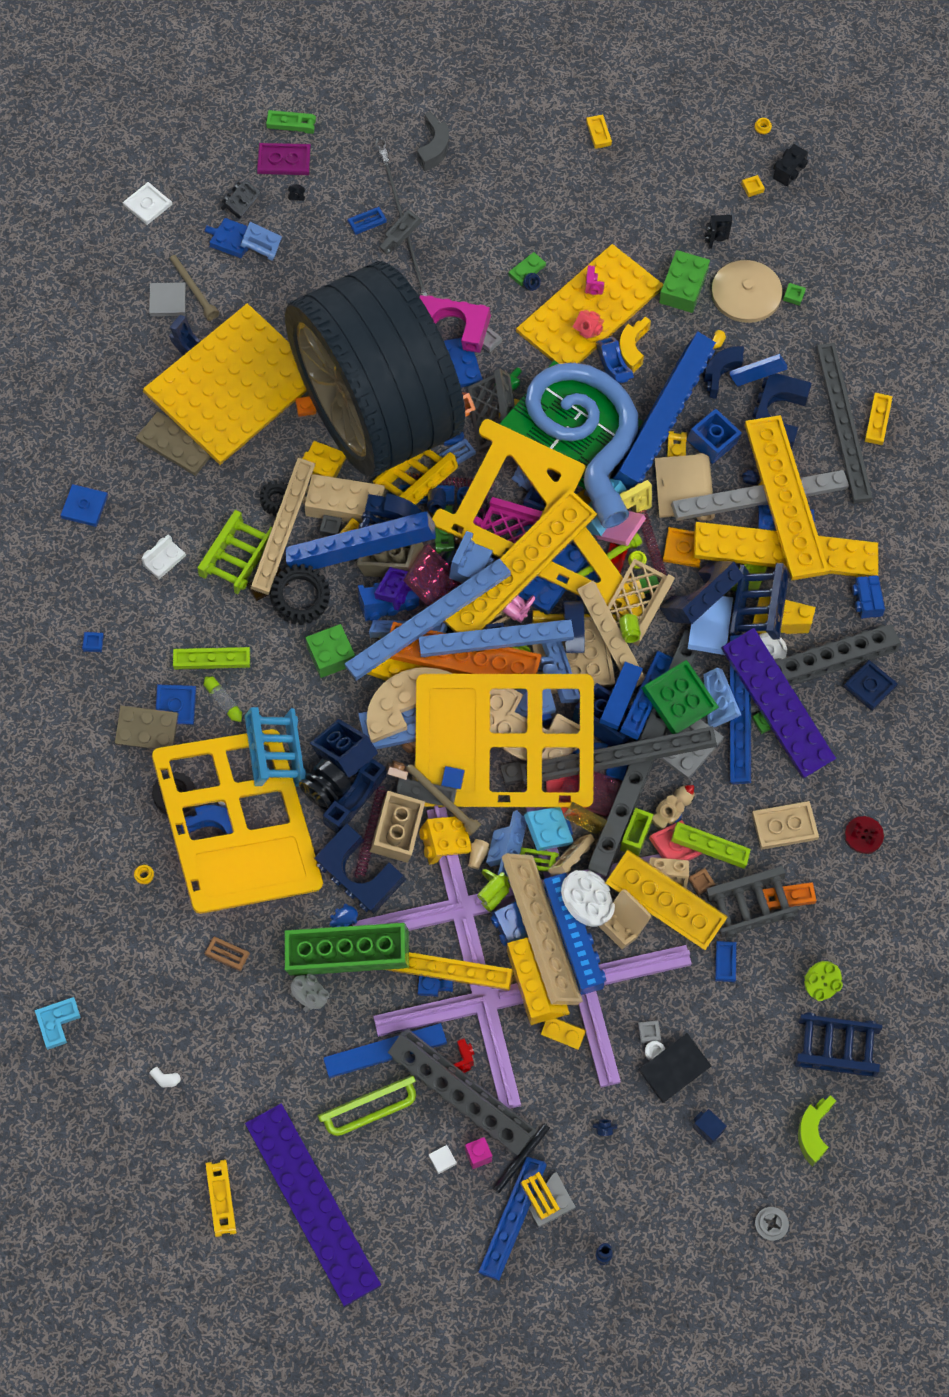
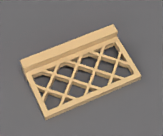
[608,559,675,646]

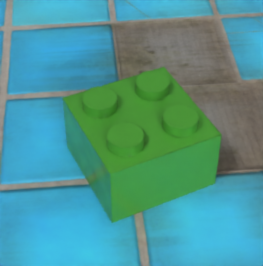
[305,624,355,678]

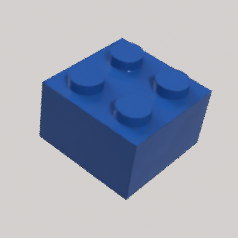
[687,409,742,464]

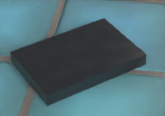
[638,1033,711,1103]

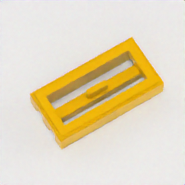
[520,1172,560,1220]

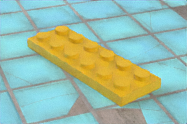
[605,850,728,950]

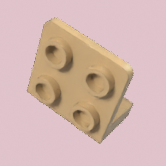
[599,889,651,949]

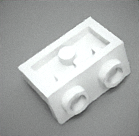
[142,535,186,580]

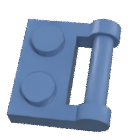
[240,222,282,261]

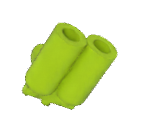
[477,869,511,912]

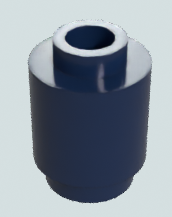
[427,488,446,514]

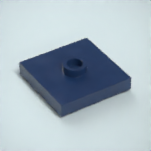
[843,660,898,711]

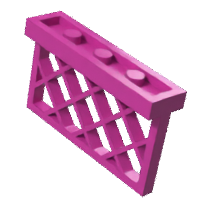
[480,497,543,544]

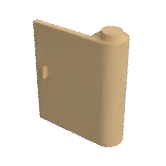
[655,453,715,521]

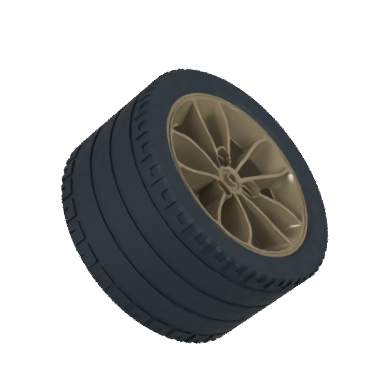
[285,261,465,477]

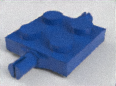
[205,218,249,259]

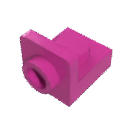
[585,265,604,295]

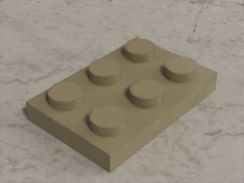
[115,705,179,749]

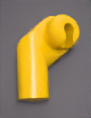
[713,330,726,349]

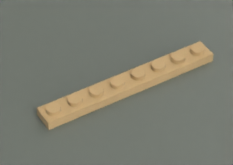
[251,458,316,595]

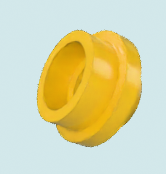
[754,118,772,134]
[134,865,154,884]

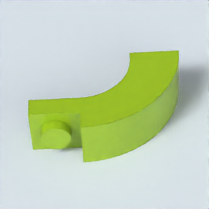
[798,1095,836,1167]

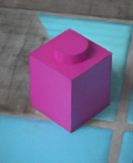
[465,1137,492,1169]

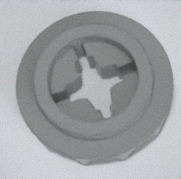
[755,1207,789,1241]

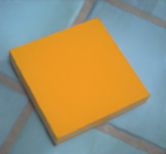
[663,527,701,568]

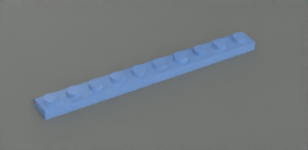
[345,558,511,681]

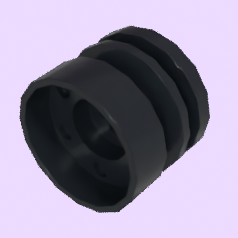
[299,758,351,811]

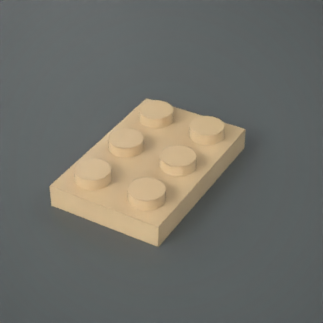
[752,801,819,850]

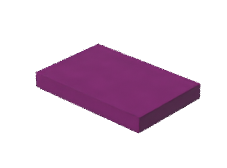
[257,143,311,175]

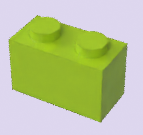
[620,808,654,857]

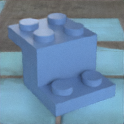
[449,531,494,583]

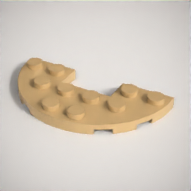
[367,667,453,743]
[490,689,580,761]

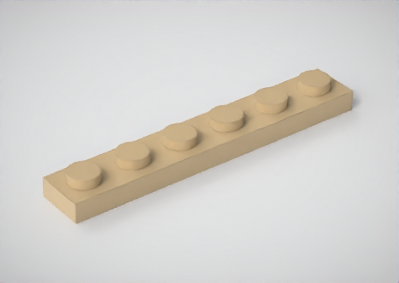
[577,580,645,688]

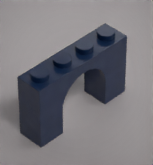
[752,373,812,450]
[659,561,744,624]
[315,824,406,914]

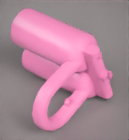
[502,595,535,623]

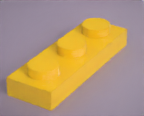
[865,393,893,445]

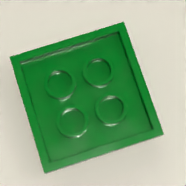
[641,660,719,734]

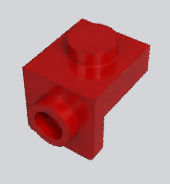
[453,1038,474,1073]

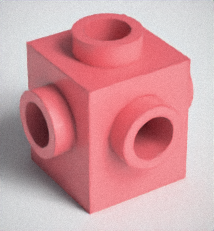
[573,310,604,338]

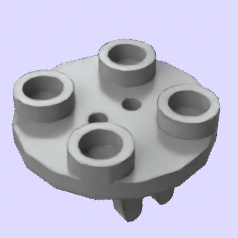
[290,974,330,1012]

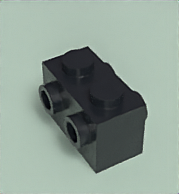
[773,144,808,187]

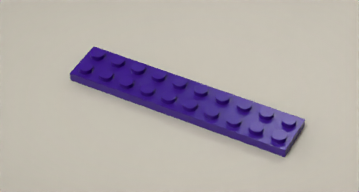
[245,1103,381,1307]

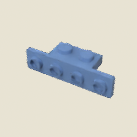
[486,810,527,883]

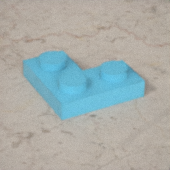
[35,997,81,1050]

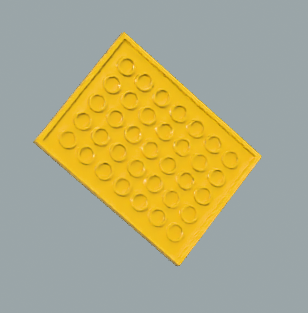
[143,303,307,465]

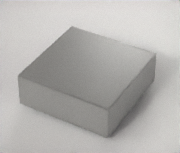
[638,1020,661,1044]

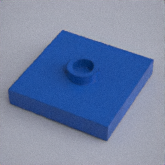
[60,484,108,527]
[156,684,197,725]

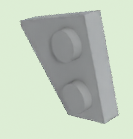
[529,1172,576,1228]

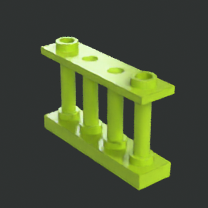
[197,510,273,595]

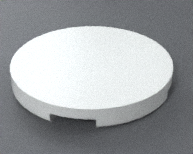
[561,870,615,927]

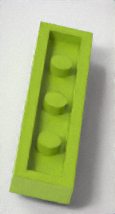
[173,647,250,669]
[671,822,751,869]

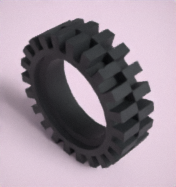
[270,564,330,625]

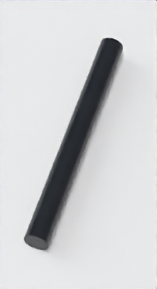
[493,1123,550,1193]

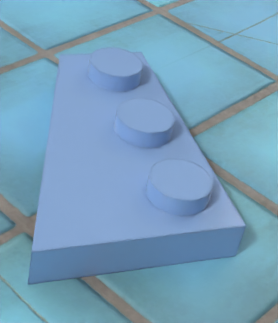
[703,668,741,728]

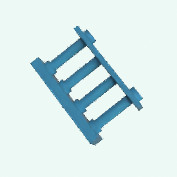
[245,707,306,787]

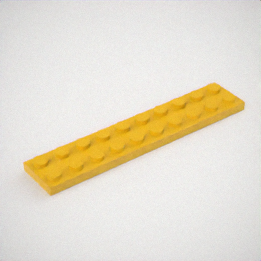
[745,415,829,581]
[443,489,597,633]
[694,522,878,577]

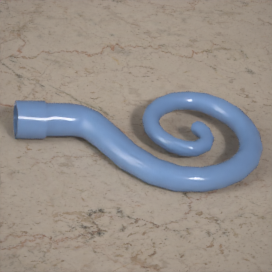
[525,363,638,528]

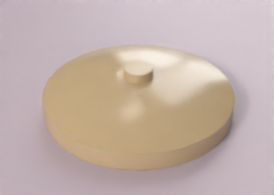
[711,260,782,323]

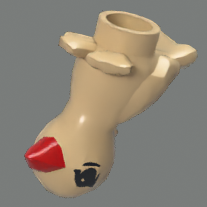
[652,785,695,829]

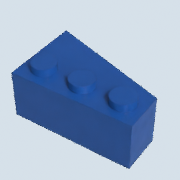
[358,579,419,621]

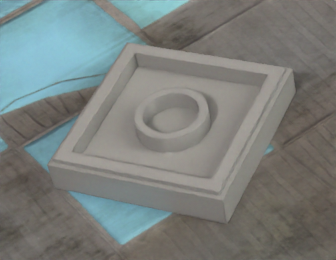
[149,282,186,316]

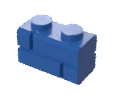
[852,575,885,618]

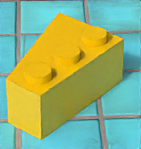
[753,597,816,634]

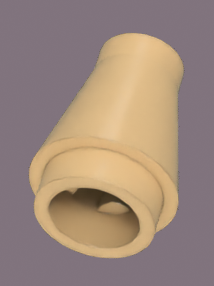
[468,839,489,870]

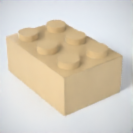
[370,791,425,863]

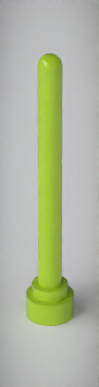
[568,533,642,580]

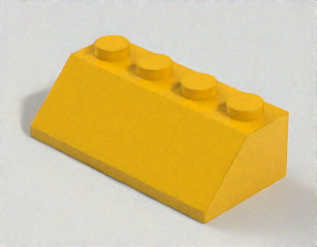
[507,938,570,1025]

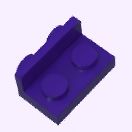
[374,567,414,611]

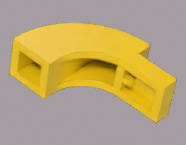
[619,316,651,373]

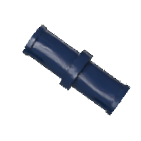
[596,1243,613,1265]

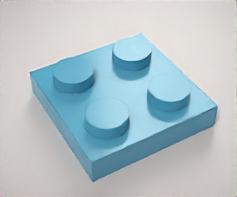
[524,807,574,851]

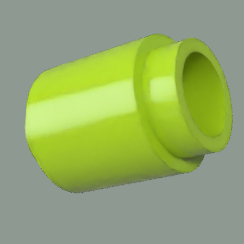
[619,614,641,643]

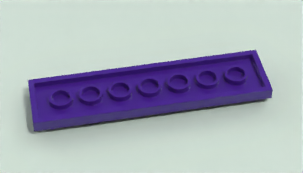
[721,628,836,779]

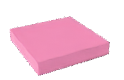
[596,511,646,546]

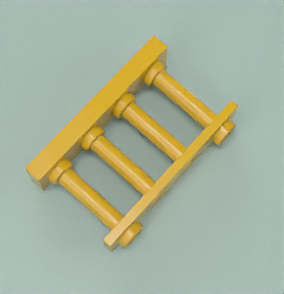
[373,450,458,505]

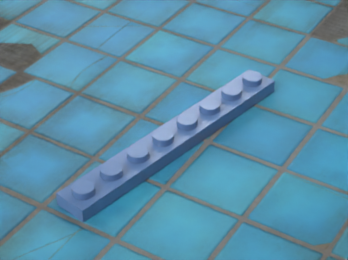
[419,620,574,657]

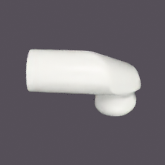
[150,1067,181,1087]

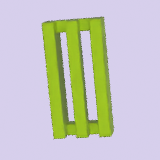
[520,847,559,872]

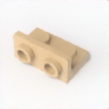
[649,857,689,889]

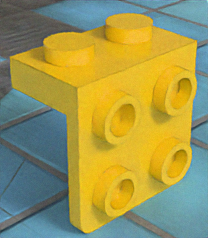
[419,816,471,865]

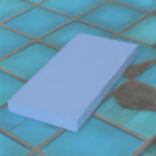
[687,596,733,655]

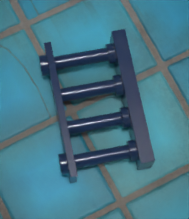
[729,563,789,640]
[795,1013,882,1077]

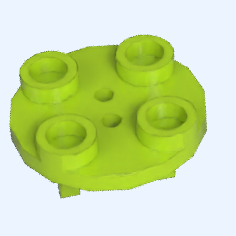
[804,961,843,1001]

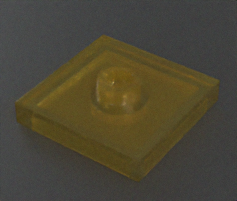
[563,802,608,834]

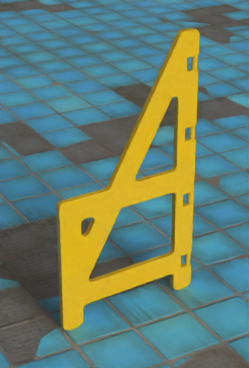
[432,419,642,617]

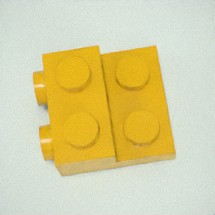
[302,441,346,478]

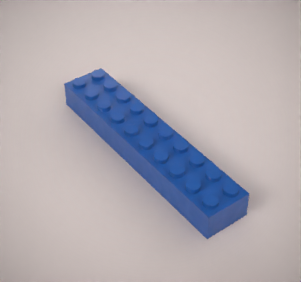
[612,331,716,491]

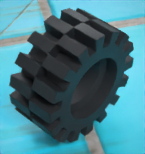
[260,480,288,516]

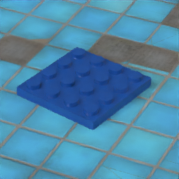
[504,524,587,614]

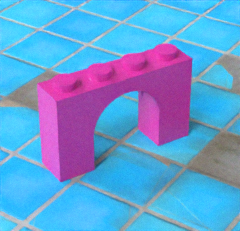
[420,295,491,353]

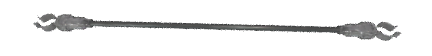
[376,137,429,296]

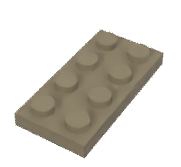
[136,412,211,476]

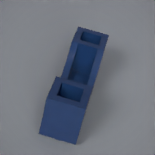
[323,759,387,833]

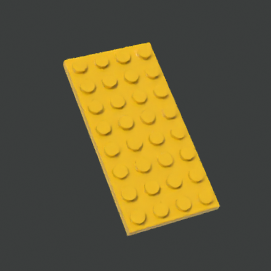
[516,244,663,364]

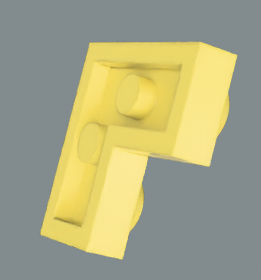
[619,480,652,513]

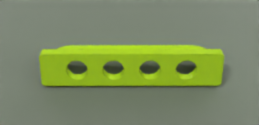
[317,1075,416,1136]

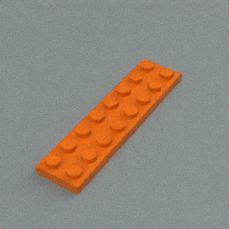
[389,622,542,674]

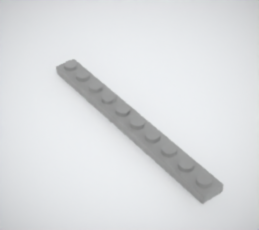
[671,470,849,521]

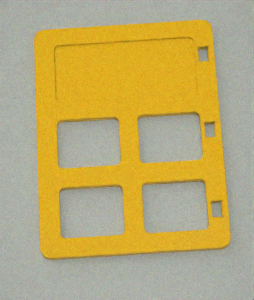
[415,674,594,808]
[152,729,323,914]

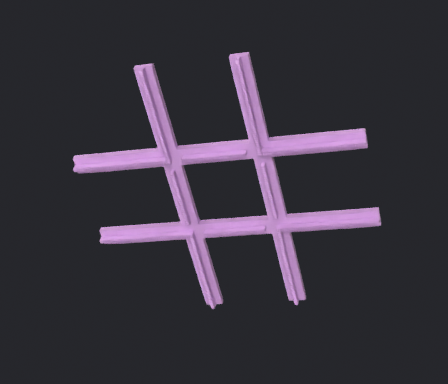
[352,789,692,1109]

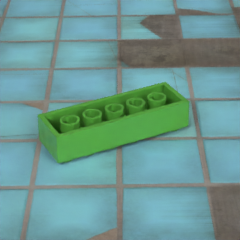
[285,923,409,976]

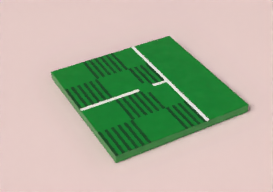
[500,361,643,490]

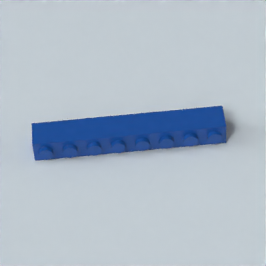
[286,511,436,570]

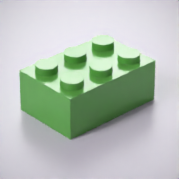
[659,250,710,313]

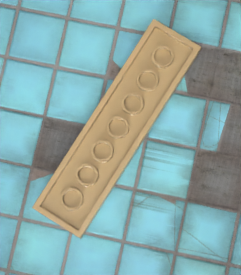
[502,853,583,1005]

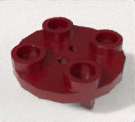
[845,816,884,854]

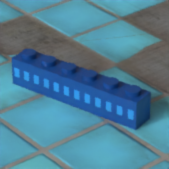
[543,873,607,995]

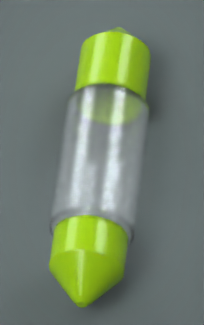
[203,677,242,722]

